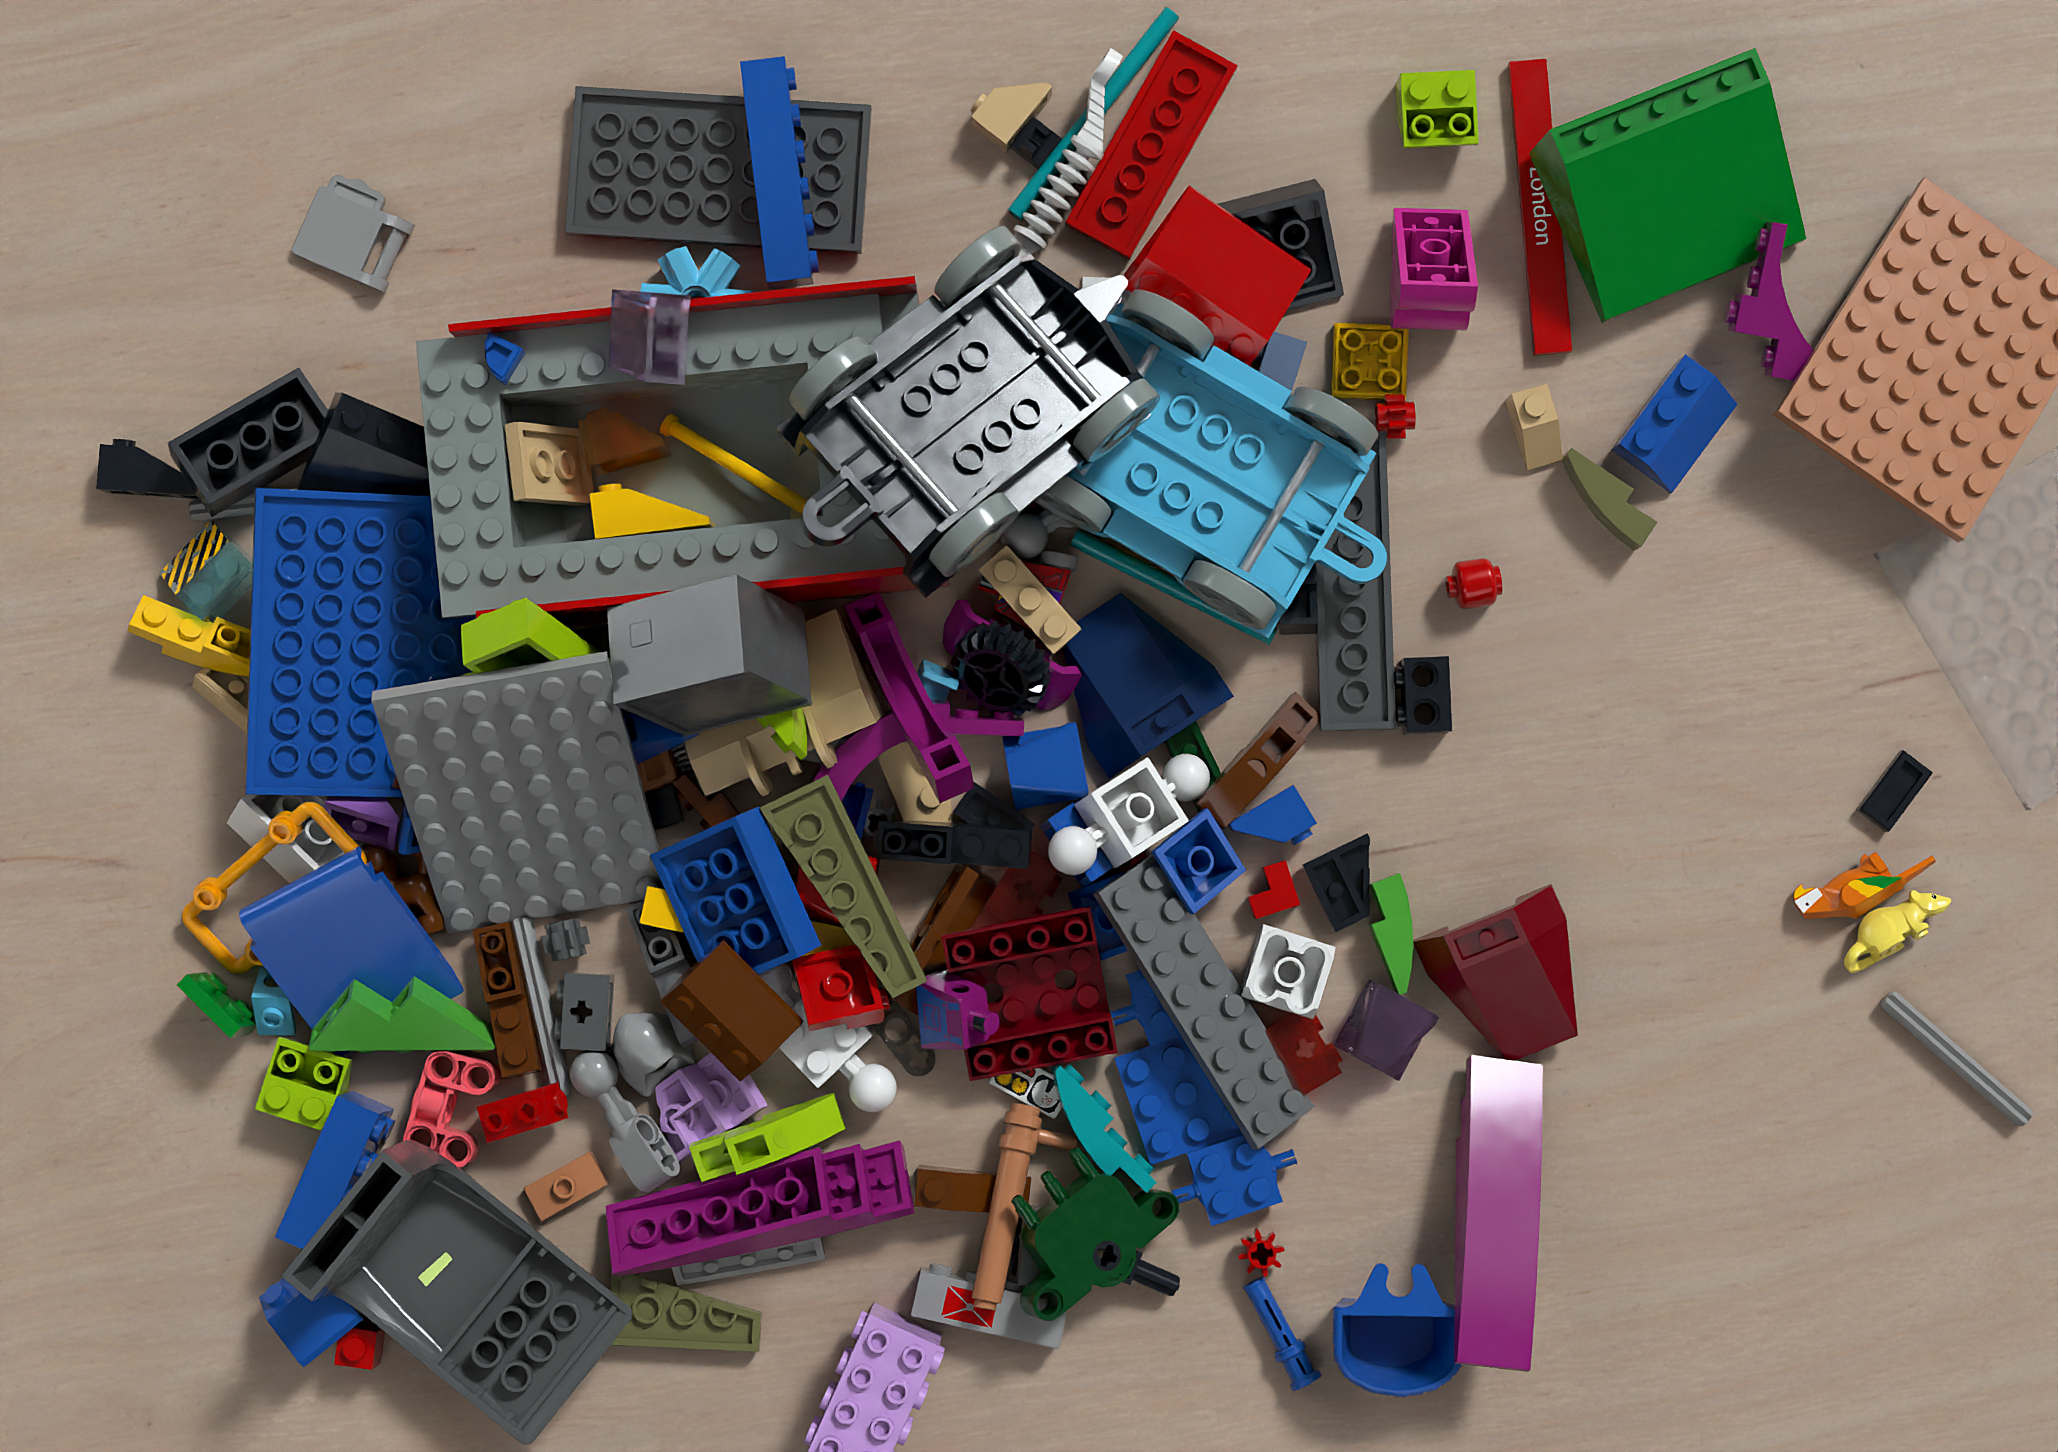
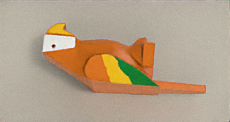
[1794,852,1936,919]

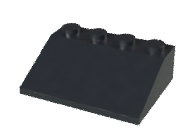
[1218,179,1344,310]
[296,392,431,496]

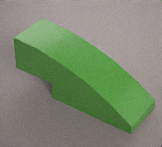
[1368,873,1413,995]

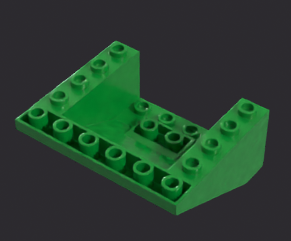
[1529,48,1807,323]

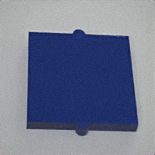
[842,782,874,841]

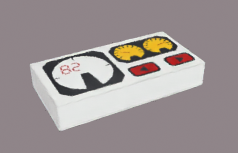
[989,1068,1061,1119]

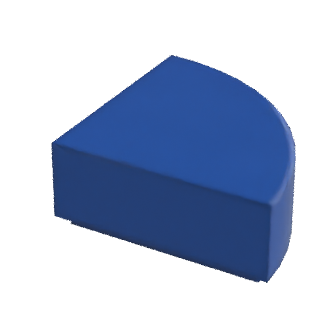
[484,331,525,386]

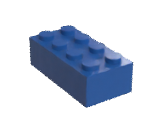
[275,1091,395,1249]

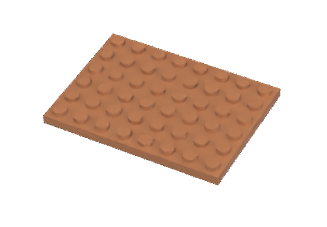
[1773,178,2058,543]

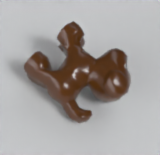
[363,845,445,934]

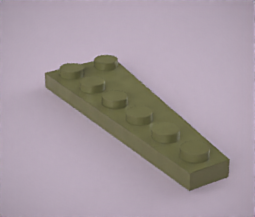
[760,775,928,998]

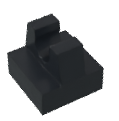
[1010,116,1062,169]

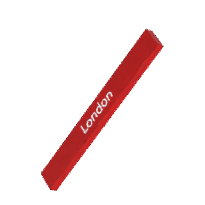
[1508,59,1572,356]

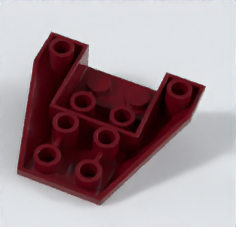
[1413,884,1578,1061]

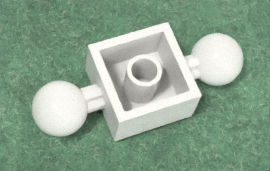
[1048,754,1210,875]
[758,963,897,1112]

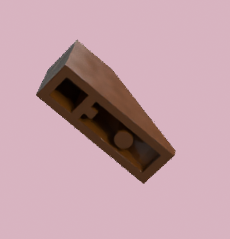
[914,1165,1031,1213]

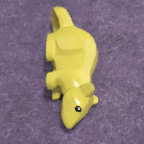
[1844,890,1951,974]

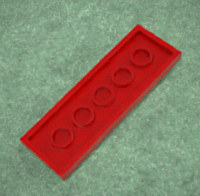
[1065,30,1238,261]

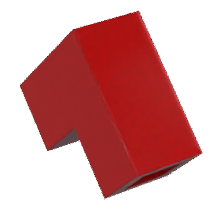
[1247,860,1300,919]

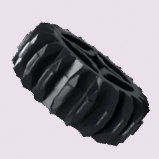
[950,621,1052,717]

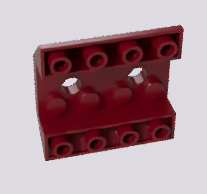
[941,906,1118,1081]

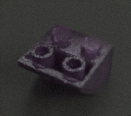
[608,289,691,385]

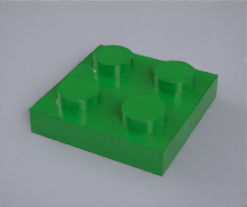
[177,972,256,1038]

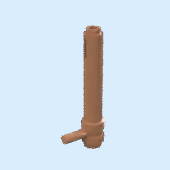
[971,1103,1077,1311]

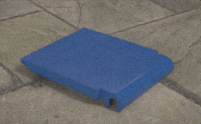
[239,847,464,1056]

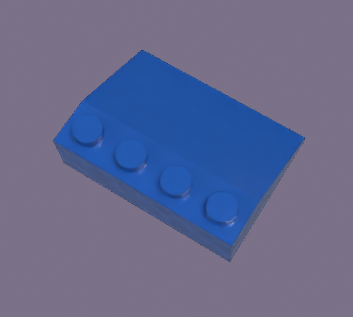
[650,806,821,974]

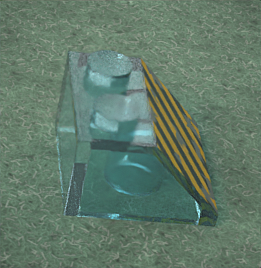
[159,520,253,623]

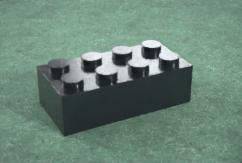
[168,367,328,517]

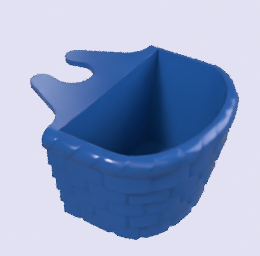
[1333,1263,1462,1397]

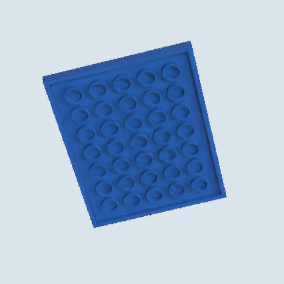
[245,488,476,797]

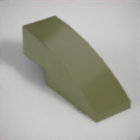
[1562,448,1657,551]

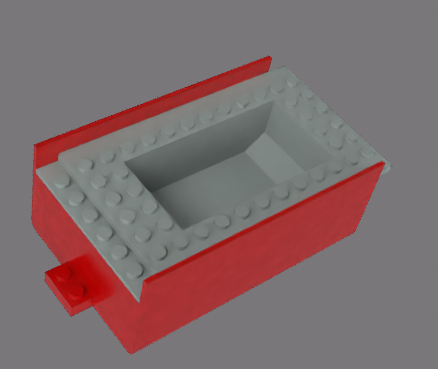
[416,276,950,626]

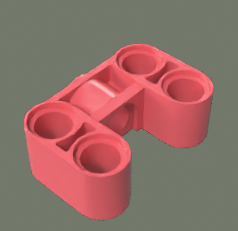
[403,1050,501,1168]

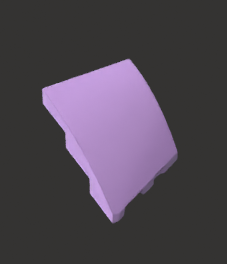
[655,1053,768,1164]

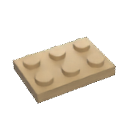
[504,422,594,506]

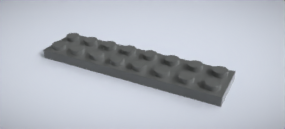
[1316,431,1396,731]
[1093,854,1315,1149]

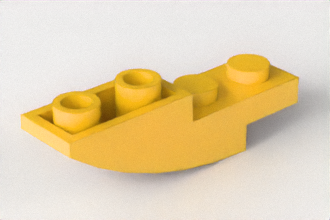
[127,595,250,677]

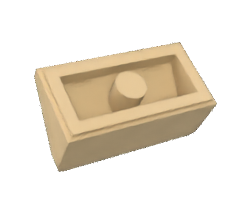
[192,667,249,733]

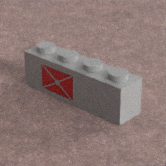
[911,1263,1067,1349]

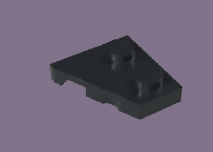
[1302,833,1370,932]

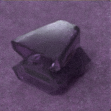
[1333,979,1439,1081]

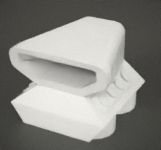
[1240,924,1336,1019]

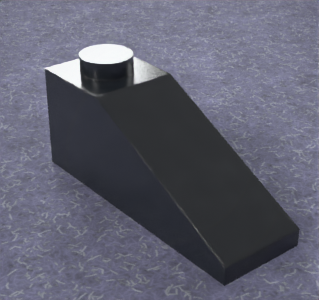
[96,439,199,499]

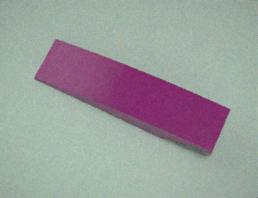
[1454,1055,1543,1372]
[605,1140,915,1277]

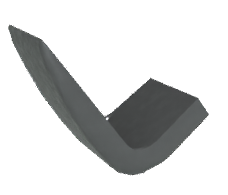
[281,1140,632,1445]

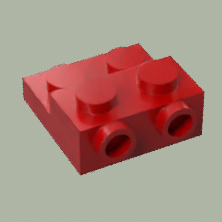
[793,944,890,1032]

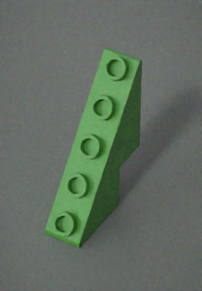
[309,976,495,1053]

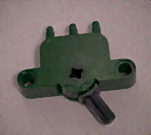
[1011,1147,1180,1321]

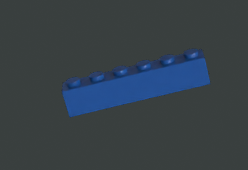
[740,56,819,290]

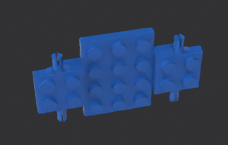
[1110,970,1298,1226]

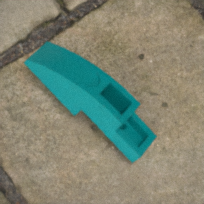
[1051,1064,1157,1193]

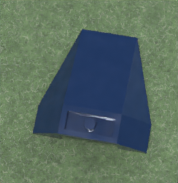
[1062,593,1234,779]

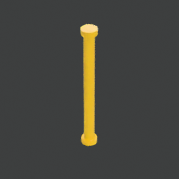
[660,413,822,516]

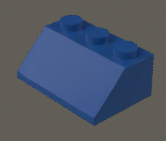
[1611,354,1738,494]

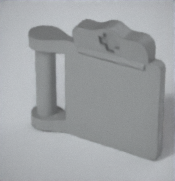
[292,175,415,293]

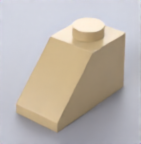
[970,82,1052,153]
[1505,383,1563,471]

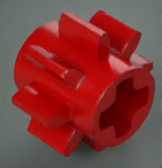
[1375,394,1416,439]
[1237,1228,1285,1277]

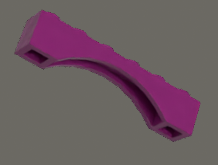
[844,591,974,803]

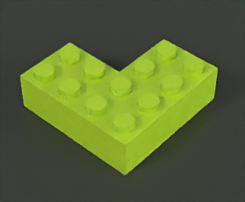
[461,597,611,676]

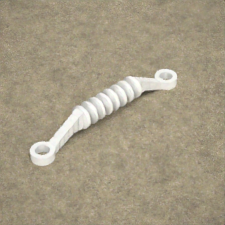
[1013,48,1123,256]

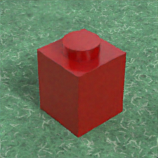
[334,1322,385,1370]

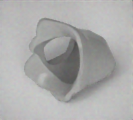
[610,1012,695,1096]

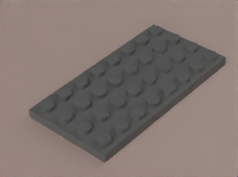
[565,86,872,254]

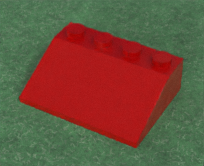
[1124,185,1311,366]

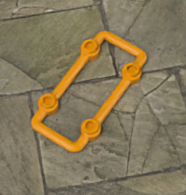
[181,802,367,974]

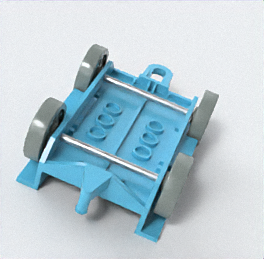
[1035,290,1387,639]

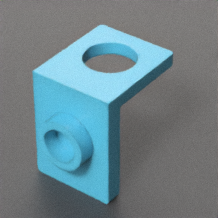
[917,659,959,700]
[251,967,296,1035]

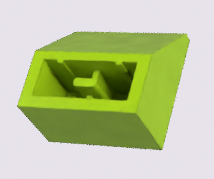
[1395,70,1479,149]
[255,1037,352,1131]

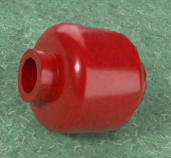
[1445,558,1503,609]

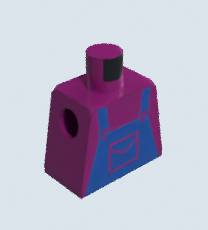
[916,969,1000,1050]

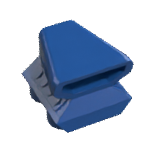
[1002,722,1089,810]

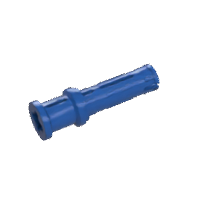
[1243,1276,1322,1391]

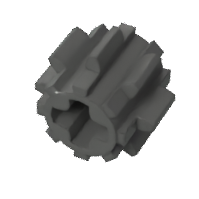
[541,918,590,961]

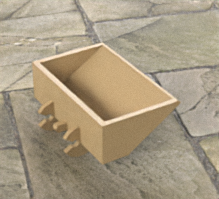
[684,609,884,797]

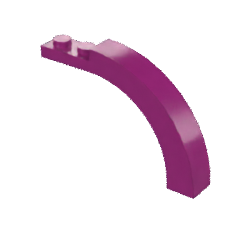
[808,700,1024,801]

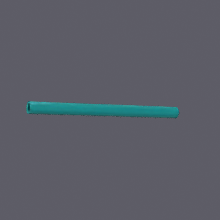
[1007,7,1179,221]

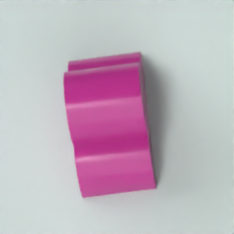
[1390,208,1478,331]

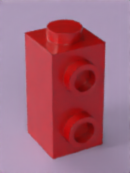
[477,1082,569,1143]

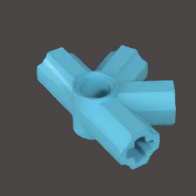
[639,246,754,304]

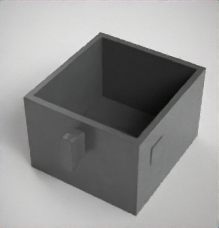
[607,574,812,736]

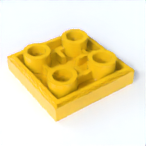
[1331,323,1409,400]

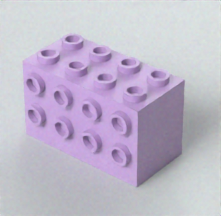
[803,1303,945,1452]

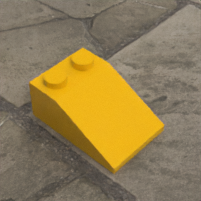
[589,484,716,539]

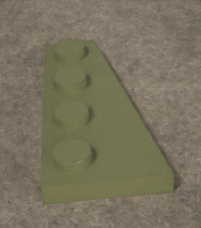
[611,1272,762,1352]

